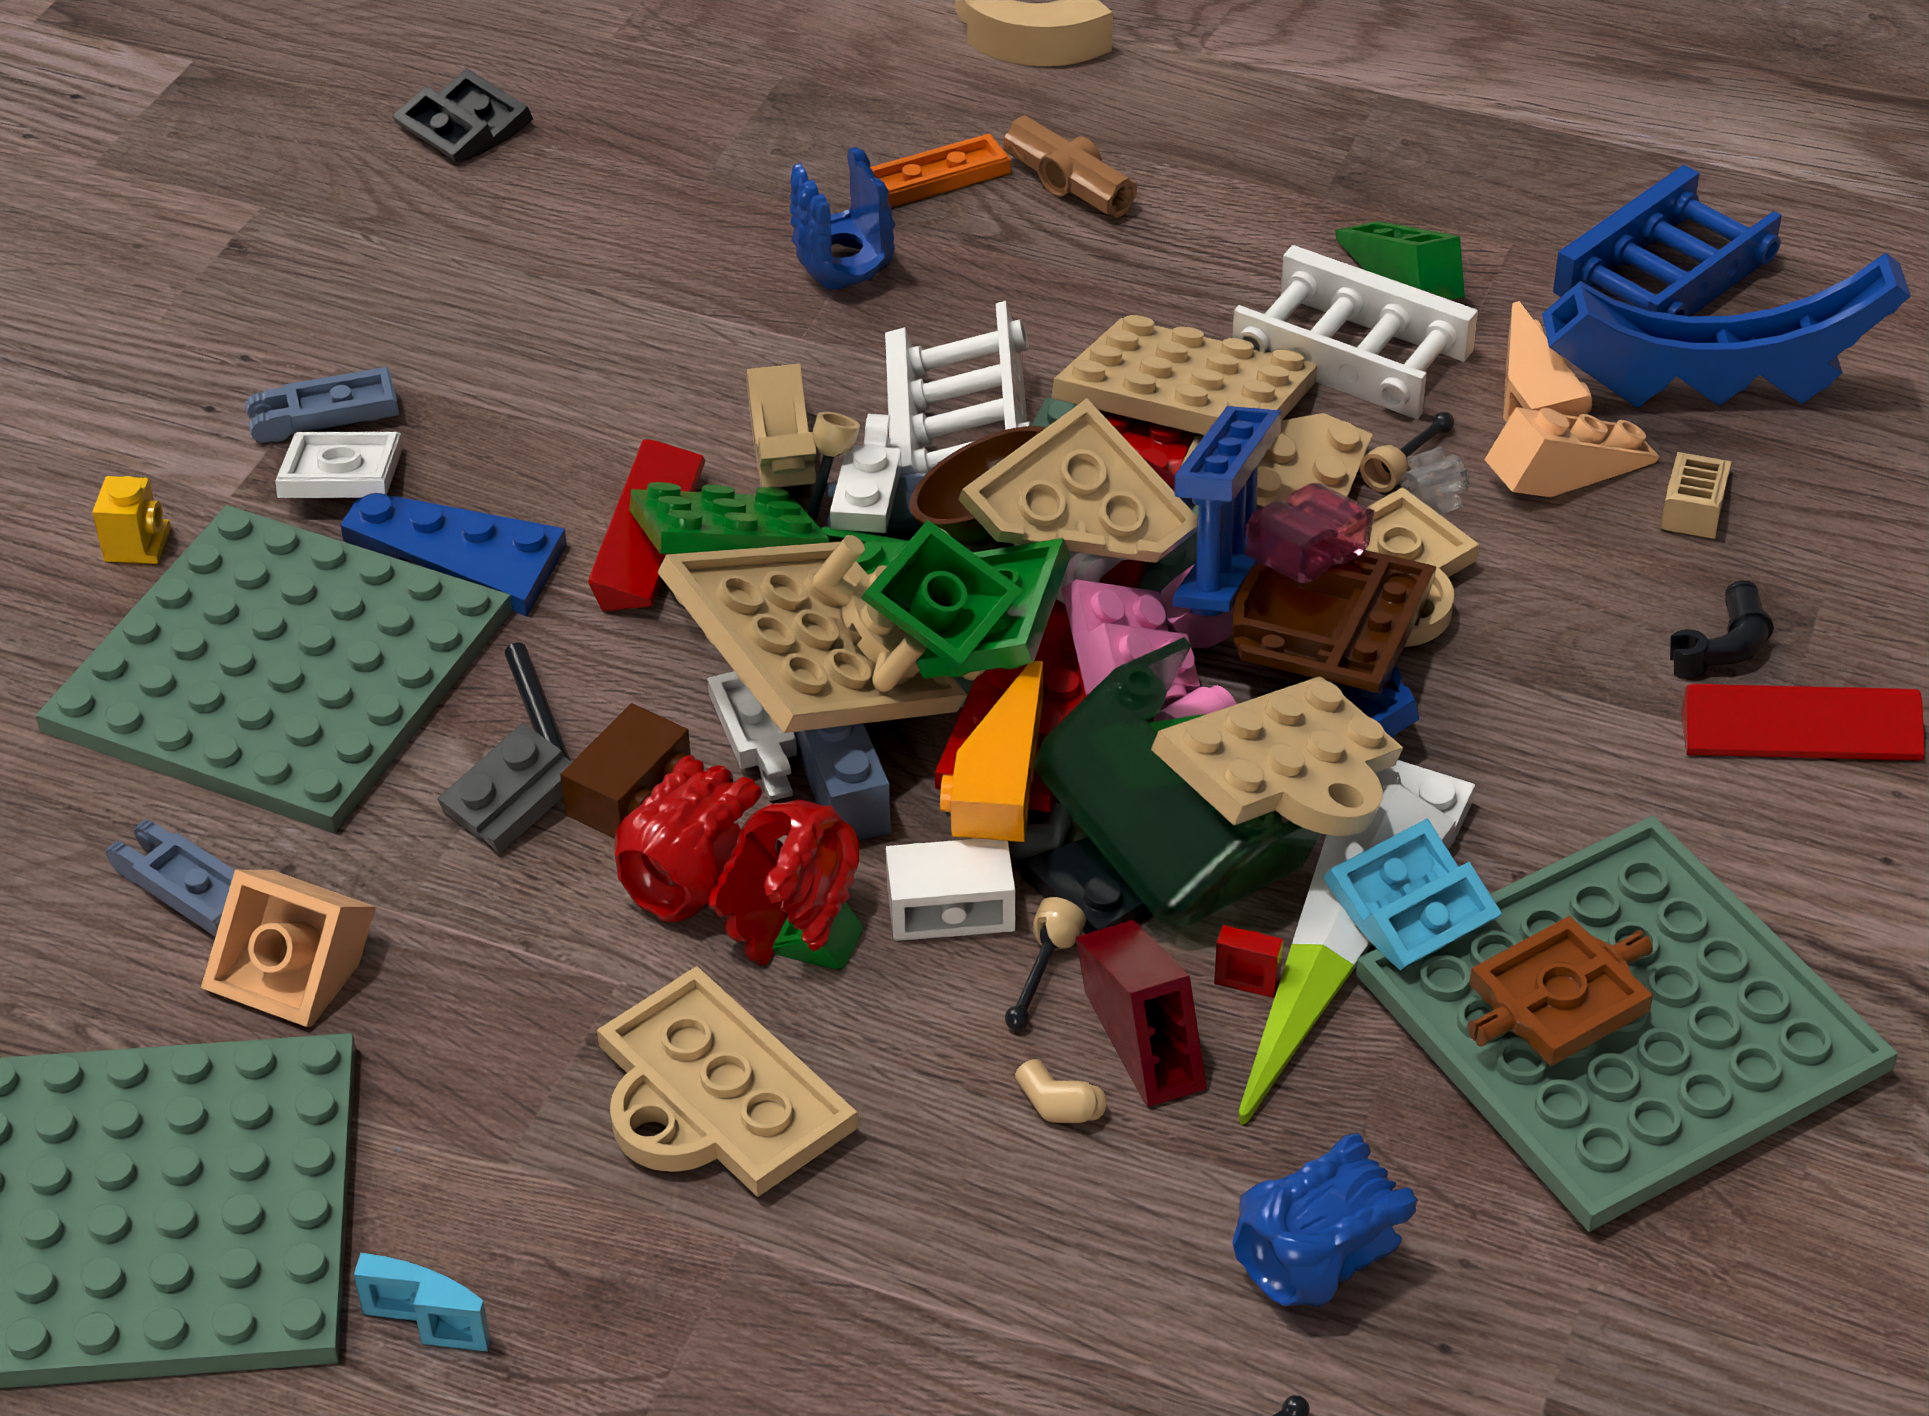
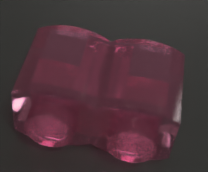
[1245,483,1375,583]

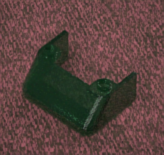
[1034,637,1321,926]

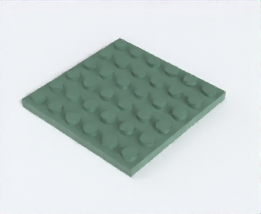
[35,505,513,834]
[1356,815,1898,1232]
[0,1033,356,1388]

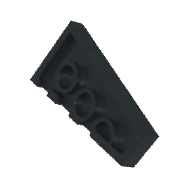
[1021,797,1282,934]

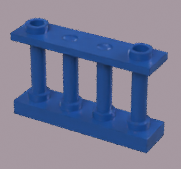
[1553,165,1782,316]
[1173,406,1282,616]

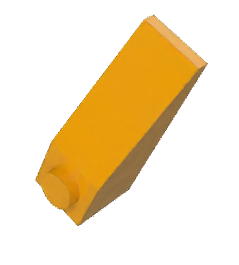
[940,661,1044,842]

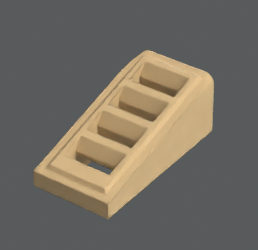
[1660,452,1731,539]

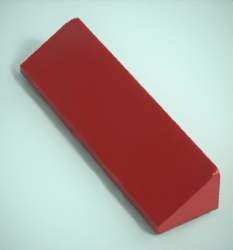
[588,439,706,611]
[1681,684,1925,761]

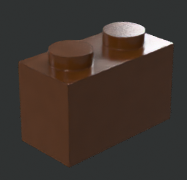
[560,703,691,839]

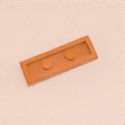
[870,134,1011,208]

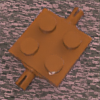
[1467,916,1653,1066]

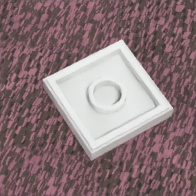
[275,432,402,498]

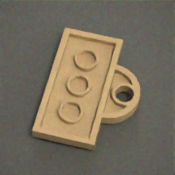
[1283,487,1479,647]
[1151,676,1403,836]
[597,966,858,1197]

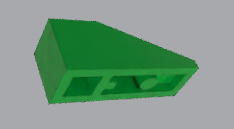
[1335,221,1465,300]

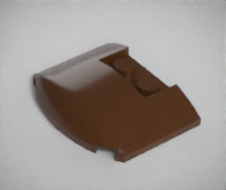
[1232,536,1436,693]

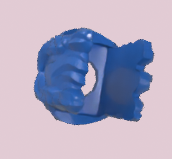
[790,147,895,290]
[1232,1133,1418,1308]

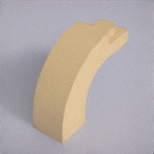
[955,0,1113,67]
[746,364,816,488]

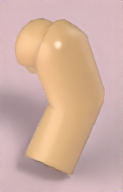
[1015,1059,1107,1123]

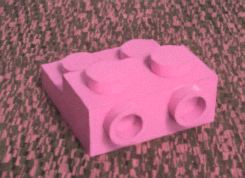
[1061,579,1200,709]

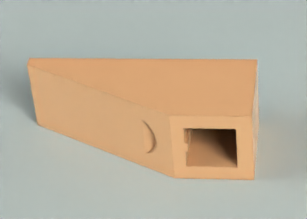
[1503,301,1592,423]
[1484,407,1660,497]

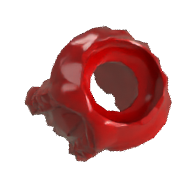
[614,755,762,923]
[709,799,860,965]

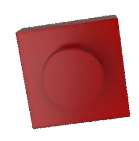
[1214,925,1284,998]

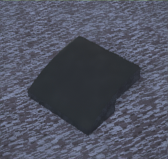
[392,68,533,162]

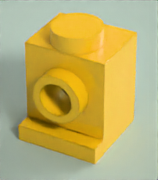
[92,476,171,564]

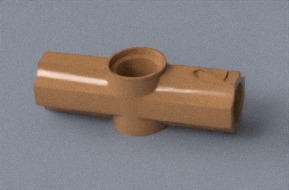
[1004,115,1137,219]

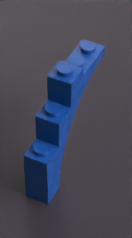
[1542,253,1911,408]

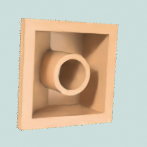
[201,869,376,1027]

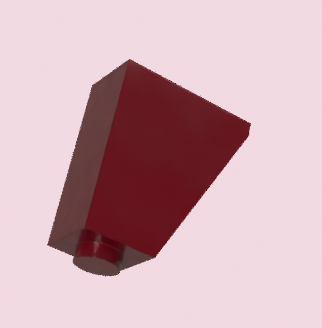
[1076,920,1207,1107]

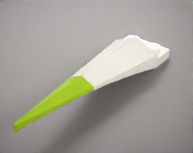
[1239,760,1475,1125]

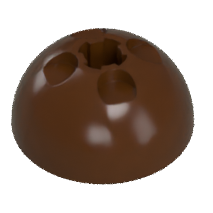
[909,426,1046,552]

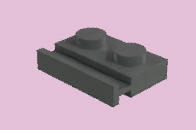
[437,722,574,855]

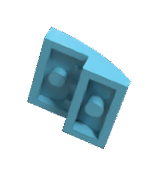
[1323,818,1502,971]

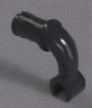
[1670,580,1774,678]

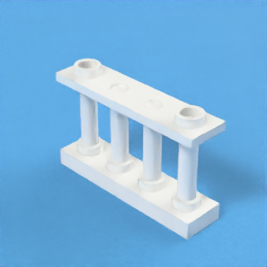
[1232,245,1478,420]
[885,301,1032,474]

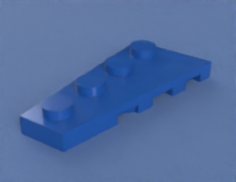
[340,493,567,617]

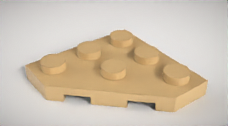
[958,398,1198,563]
[1181,413,1373,539]

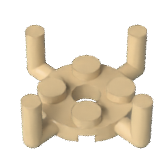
[812,528,986,692]

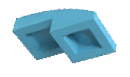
[354,1253,491,1352]

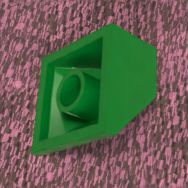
[861,520,1023,670]

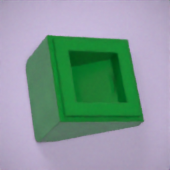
[772,902,863,969]

